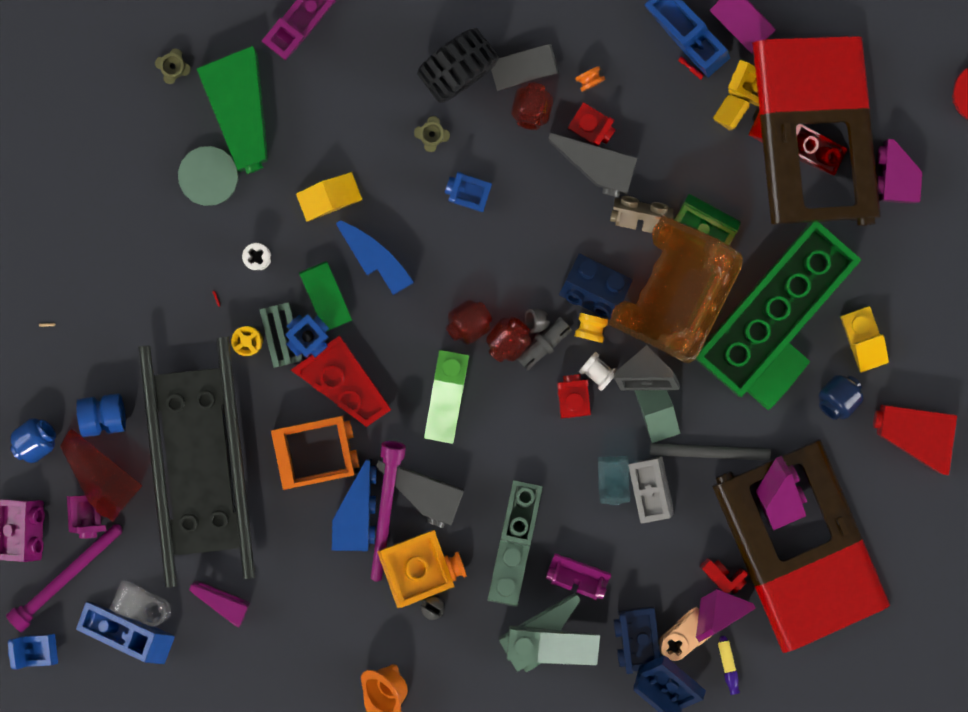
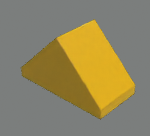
[296,172,363,222]

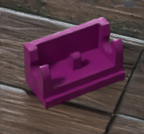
[710,0,776,54]

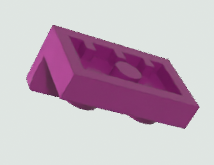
[0,499,45,562]

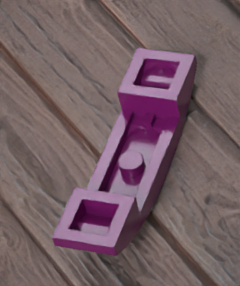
[262,0,336,61]

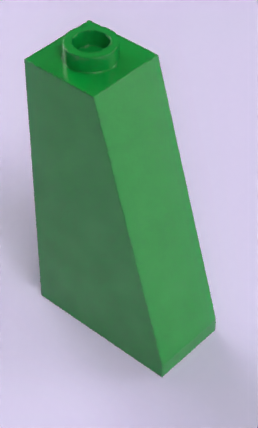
[197,46,268,174]

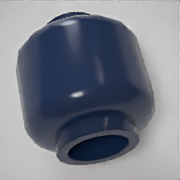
[818,375,864,420]

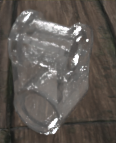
[109,580,171,626]

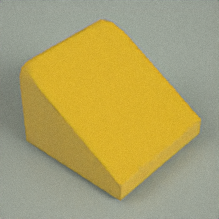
[713,95,750,131]

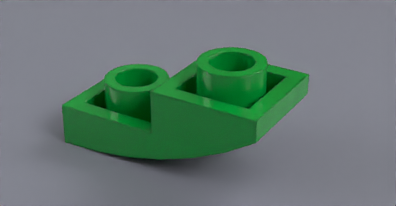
[299,261,352,331]
[746,343,810,410]

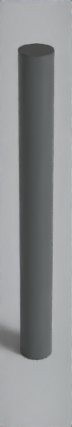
[650,443,771,461]

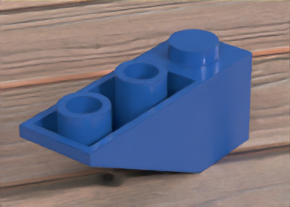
[332,459,377,551]

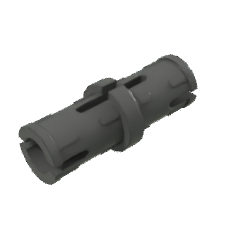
[515,317,573,371]

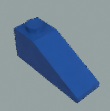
[76,602,175,664]

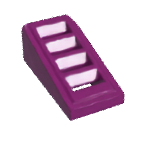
[189,580,250,628]

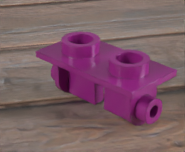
[546,553,611,600]

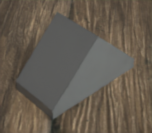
[614,345,680,390]

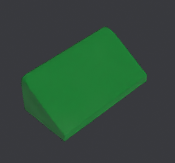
[671,194,741,254]

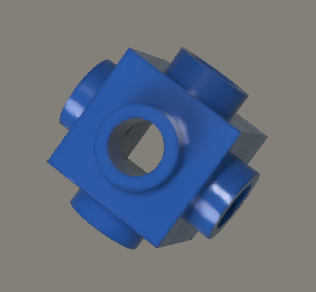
[285,314,329,358]

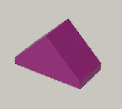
[696,589,756,642]

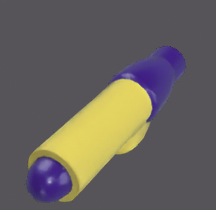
[718,636,740,695]

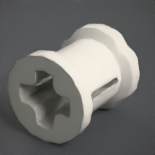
[242,243,271,270]
[578,352,617,391]

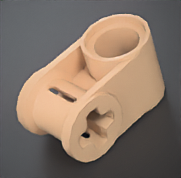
[659,607,711,661]

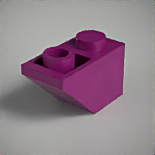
[877,139,922,204]
[756,456,807,530]

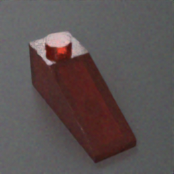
[60,429,142,522]

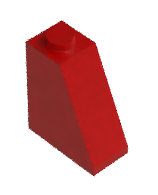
[873,405,957,475]

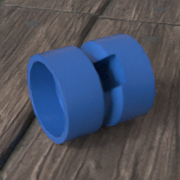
[76,393,126,437]

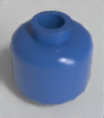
[10,418,56,463]

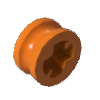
[575,66,606,92]
[444,551,467,582]

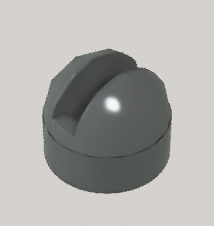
[524,308,550,333]
[421,595,445,620]

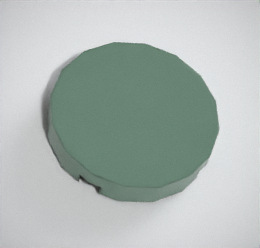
[178,146,239,206]

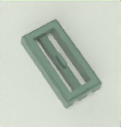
[259,302,304,368]

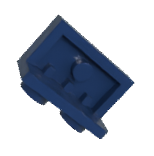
[559,253,633,321]
[613,607,661,674]
[633,655,706,712]

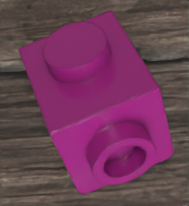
[67,494,106,539]

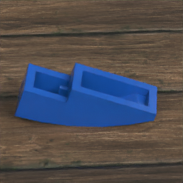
[644,0,730,78]
[335,220,414,295]

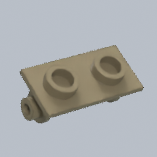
[610,196,674,235]

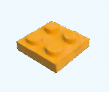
[377,530,455,608]

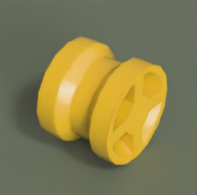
[574,313,609,343]
[231,326,263,356]

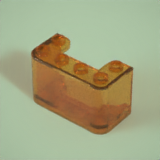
[608,215,743,363]

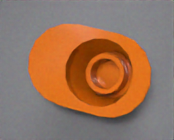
[361,664,408,712]

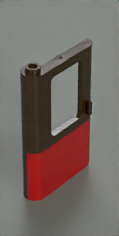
[753,36,881,226]
[712,439,890,653]

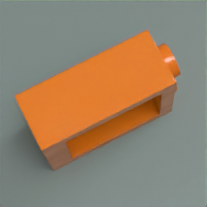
[271,415,360,490]

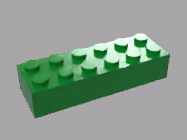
[693,222,862,397]

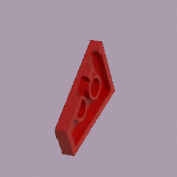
[290,336,392,427]

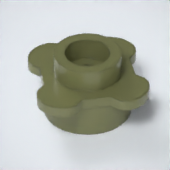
[155,48,191,84]
[414,116,450,152]

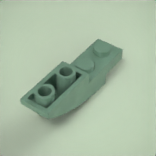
[487,480,543,607]

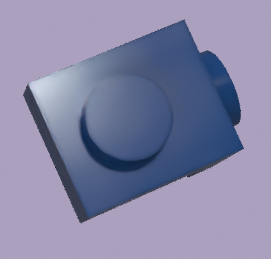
[445,172,492,213]
[8,634,58,669]

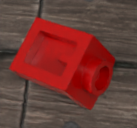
[567,102,616,147]
[557,374,591,418]
[699,558,748,594]

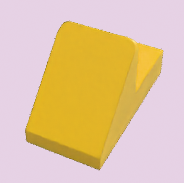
[728,60,759,107]
[840,306,889,373]

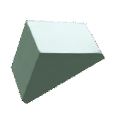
[634,390,680,443]

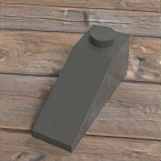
[548,133,637,198]
[376,459,464,528]

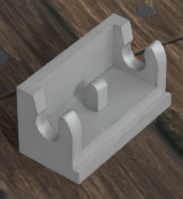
[628,456,674,524]

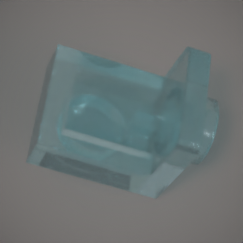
[598,456,630,505]

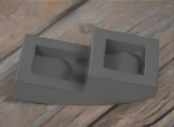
[491,44,560,91]

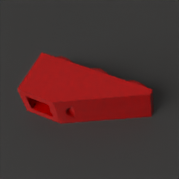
[748,110,847,176]

